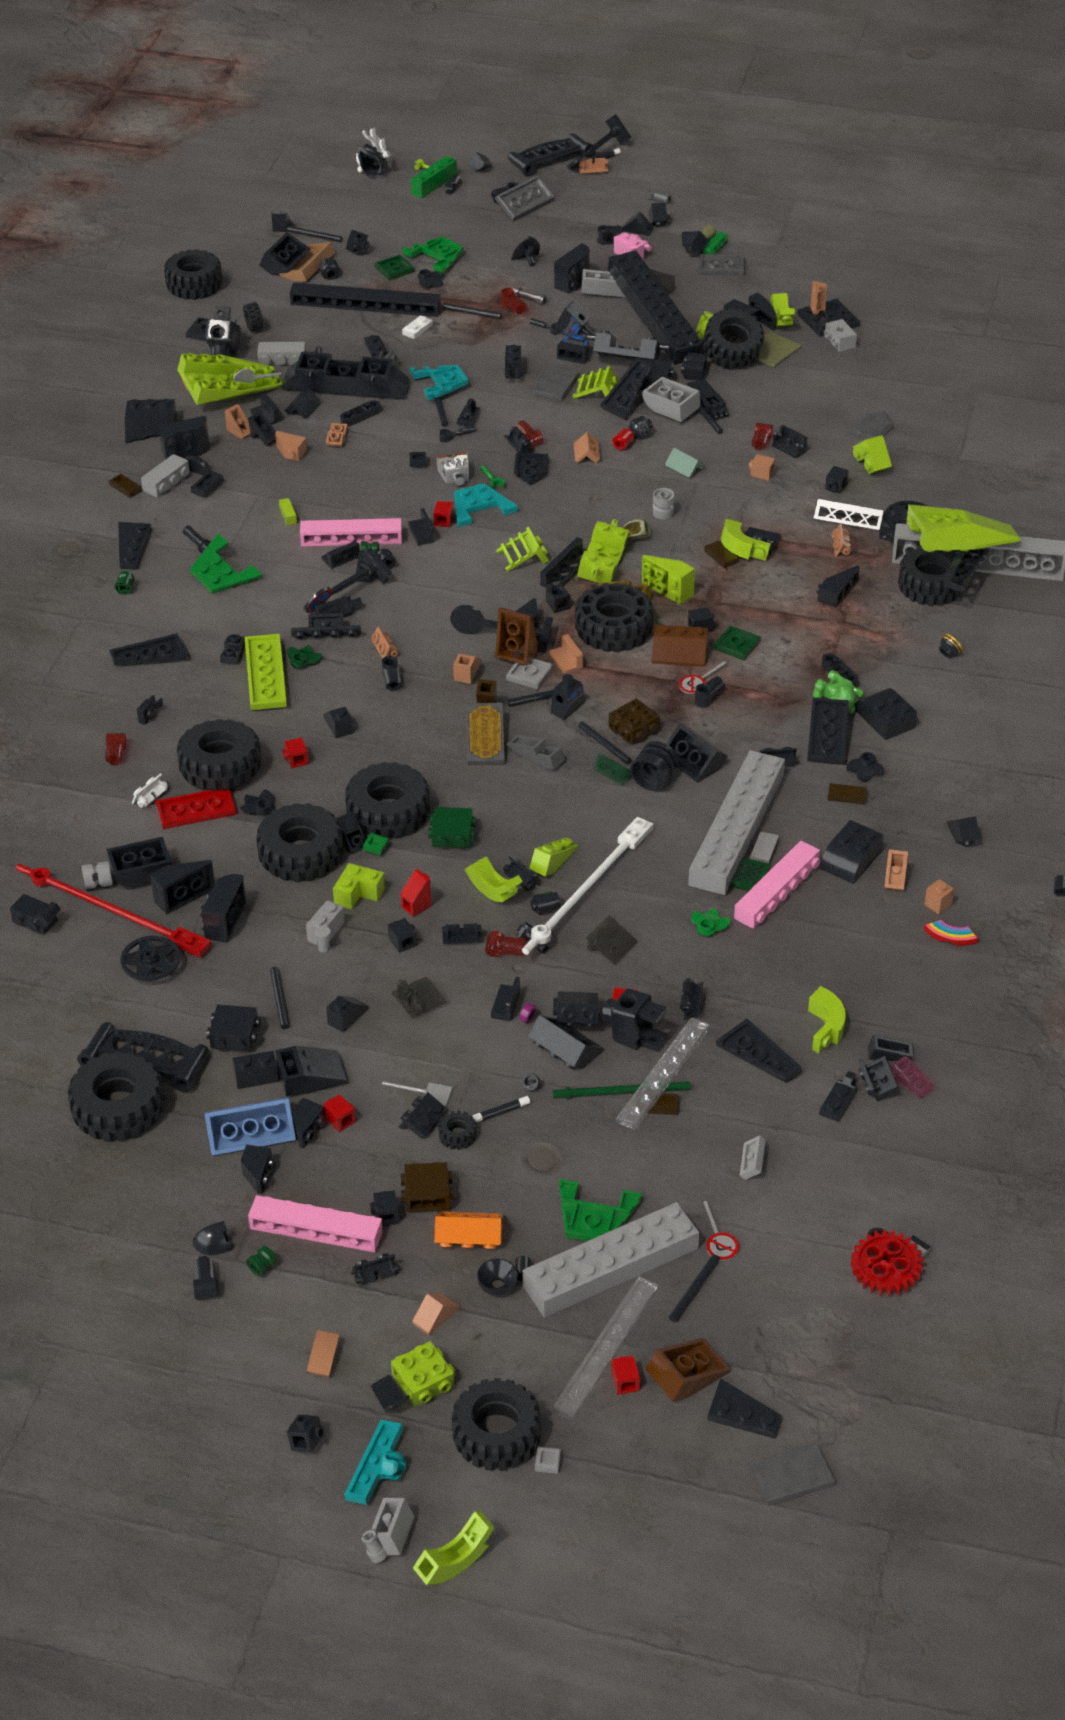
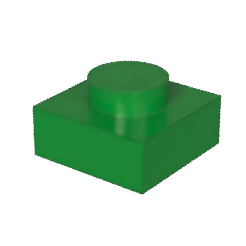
[363,833,388,856]

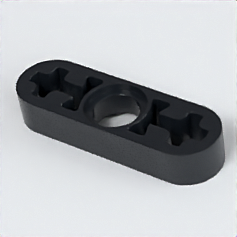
[340,400,381,427]
[821,653,858,687]

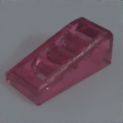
[891,1056,935,1099]

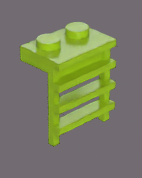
[573,366,619,398]
[496,527,549,572]

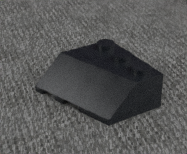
[125,399,177,444]

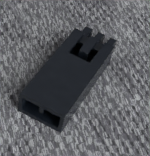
[687,378,729,420]

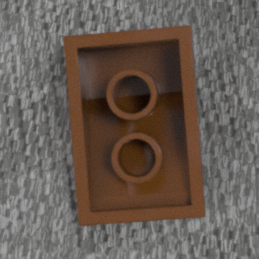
[495,607,537,666]
[645,1338,731,1402]

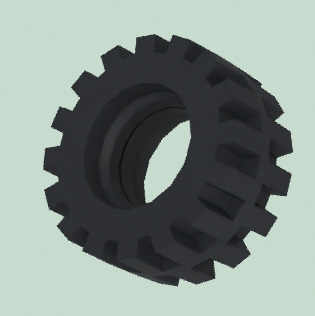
[243,302,264,331]
[438,1110,476,1150]

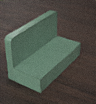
[665,448,705,478]

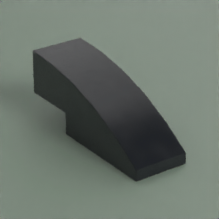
[748,292,777,331]

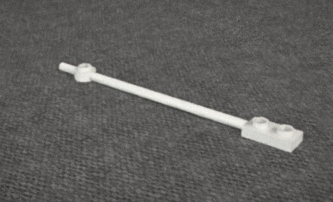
[522,817,653,955]

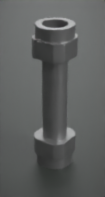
[511,286,547,304]

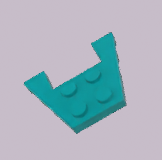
[409,365,468,401]
[454,483,518,528]

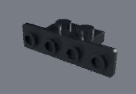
[291,613,361,639]

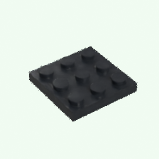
[797,299,860,337]

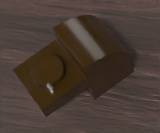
[476,679,497,703]

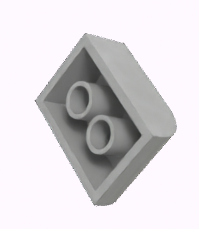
[642,377,700,422]

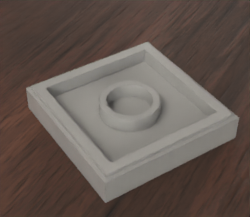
[506,658,553,689]

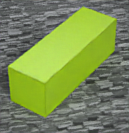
[279,498,297,526]

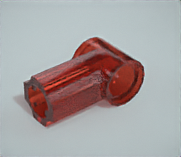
[501,288,527,315]
[515,420,543,447]
[752,422,773,450]
[105,733,127,766]
[485,931,526,957]

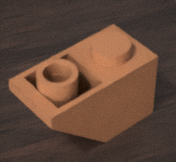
[453,654,482,684]

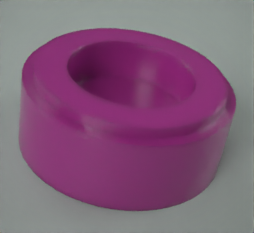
[519,1002,537,1024]

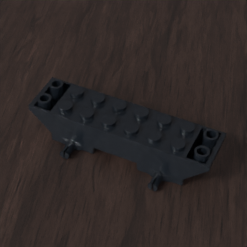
[281,346,410,399]

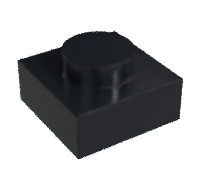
[410,452,426,467]

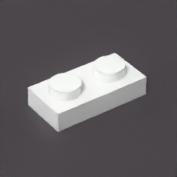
[402,315,433,339]

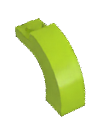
[770,293,795,327]
[721,518,771,561]
[464,856,523,902]
[808,986,845,1053]
[413,1511,495,1585]

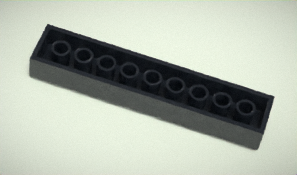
[608,250,703,365]

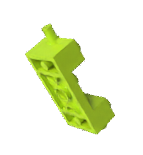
[577,519,629,583]

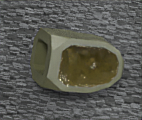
[622,519,651,540]

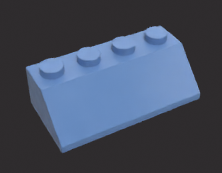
[204,1097,296,1155]

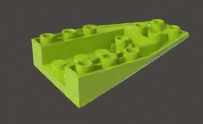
[177,353,282,405]
[906,505,1021,552]

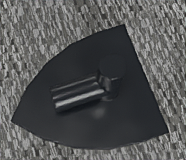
[511,236,540,266]

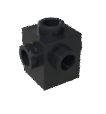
[346,230,370,255]
[287,1414,324,1452]

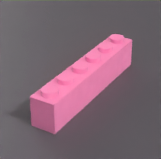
[300,518,402,546]
[734,841,820,929]
[248,1195,383,1252]

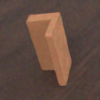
[574,432,600,463]
[550,634,583,673]

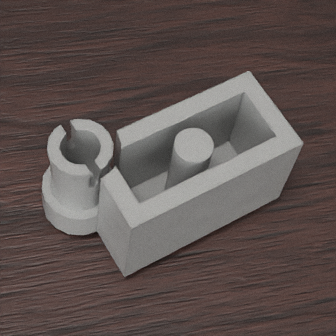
[306,900,345,953]
[361,1498,415,1563]

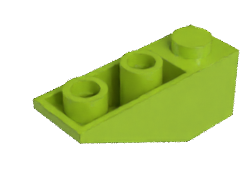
[529,838,579,876]

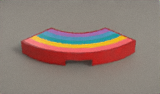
[923,919,979,946]

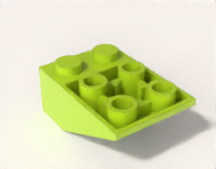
[642,555,695,605]

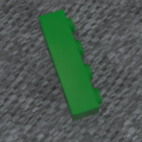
[703,231,728,254]

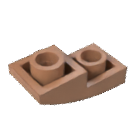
[326,423,348,446]
[307,1330,339,1378]

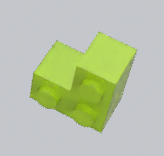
[853,435,892,474]
[333,863,385,910]

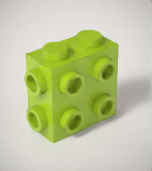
[391,1341,456,1407]

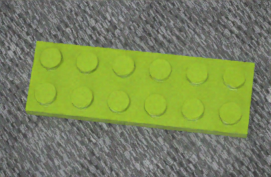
[245,634,287,710]

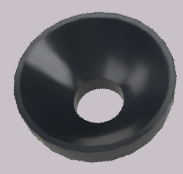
[477,1258,518,1295]

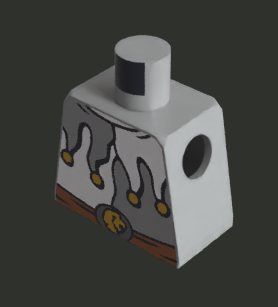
[437,452,469,485]

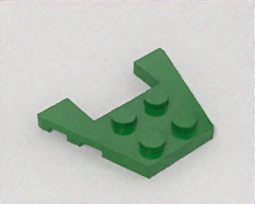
[402,236,464,273]
[190,533,262,594]
[559,1179,642,1241]

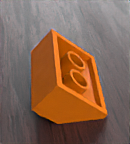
[435,1211,504,1249]

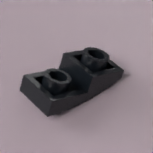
[220,634,245,664]

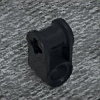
[597,225,624,245]

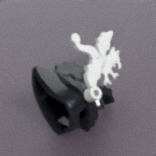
[356,128,390,177]

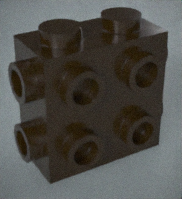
[608,698,660,745]
[400,1162,454,1212]

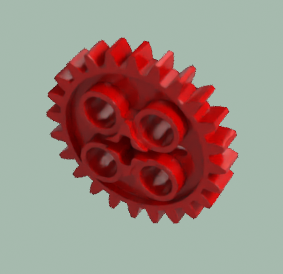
[851,1229,923,1297]

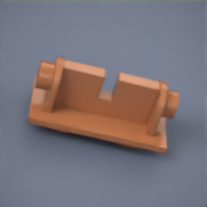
[579,158,608,174]
[810,281,827,314]
[832,523,851,557]
[372,626,398,659]

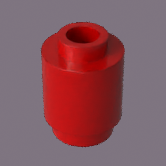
[612,429,634,450]

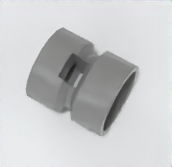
[653,488,674,519]
[81,861,112,890]

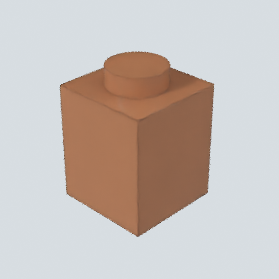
[749,454,775,481]
[924,879,954,915]

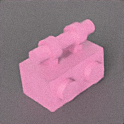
[614,232,652,260]

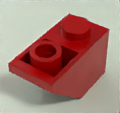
[400,869,432,917]

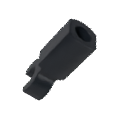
[445,174,461,194]

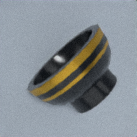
[939,633,963,658]

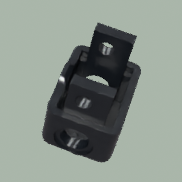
[205,306,240,357]
[601,988,667,1051]

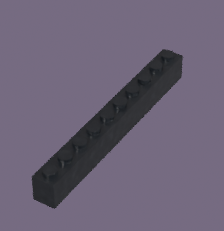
[289,282,441,317]

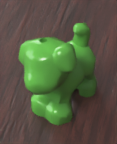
[813,670,864,714]

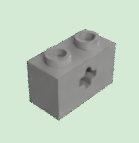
[824,319,857,352]

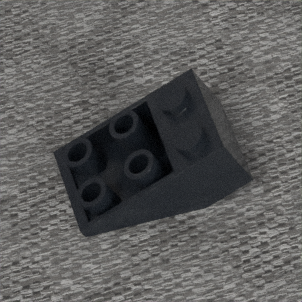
[275,1046,347,1097]

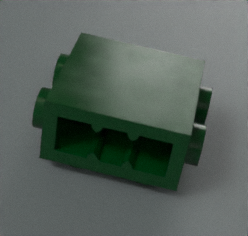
[428,807,476,848]

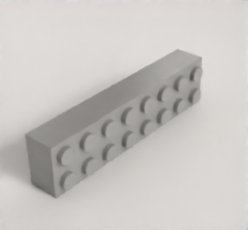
[523,1202,699,1318]

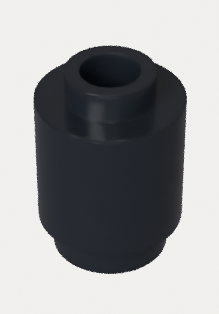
[530,891,560,914]

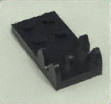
[807,697,849,764]

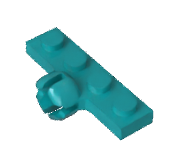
[344,1420,406,1505]

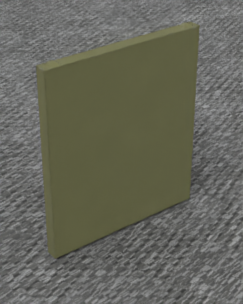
[756,331,802,368]

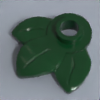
[287,645,322,668]

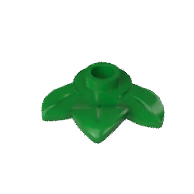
[691,908,730,936]

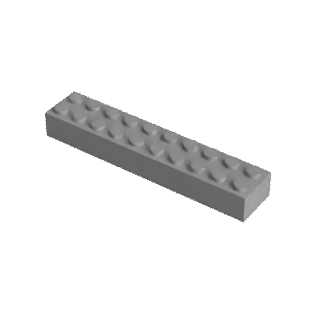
[892,523,1065,581]
[688,750,785,895]

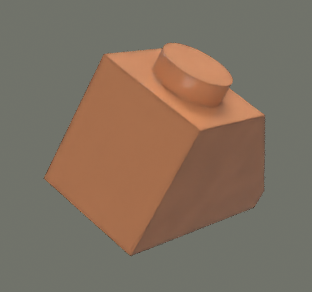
[275,431,307,461]

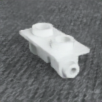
[132,773,168,808]

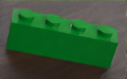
[410,156,457,198]

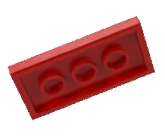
[155,788,237,829]

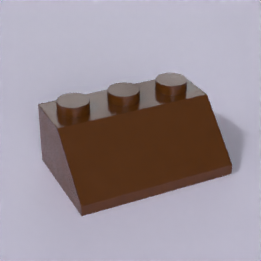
[652,625,708,667]

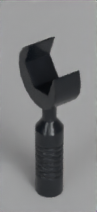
[529,318,557,335]
[439,425,476,442]

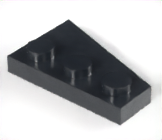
[707,1378,781,1439]

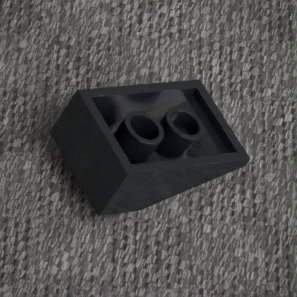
[150,860,215,915]

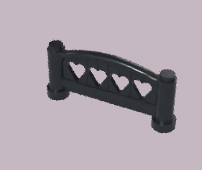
[507,134,596,176]
[77,1022,209,1092]

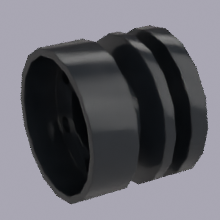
[630,741,678,791]

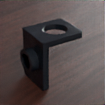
[370,1375,410,1413]

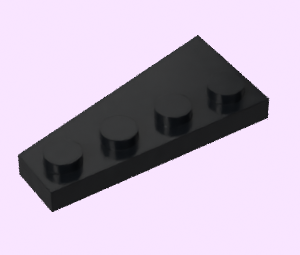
[118,522,151,570]
[109,633,187,666]

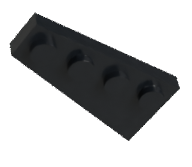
[600,358,651,421]
[716,1018,801,1083]

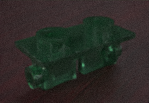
[594,753,632,786]

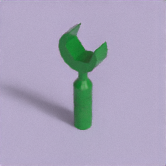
[480,465,505,490]

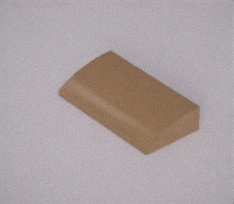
[279,242,335,281]

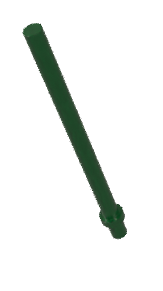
[553,1081,690,1099]

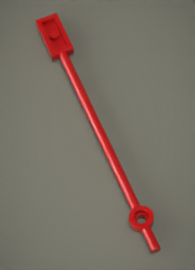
[16,863,212,958]

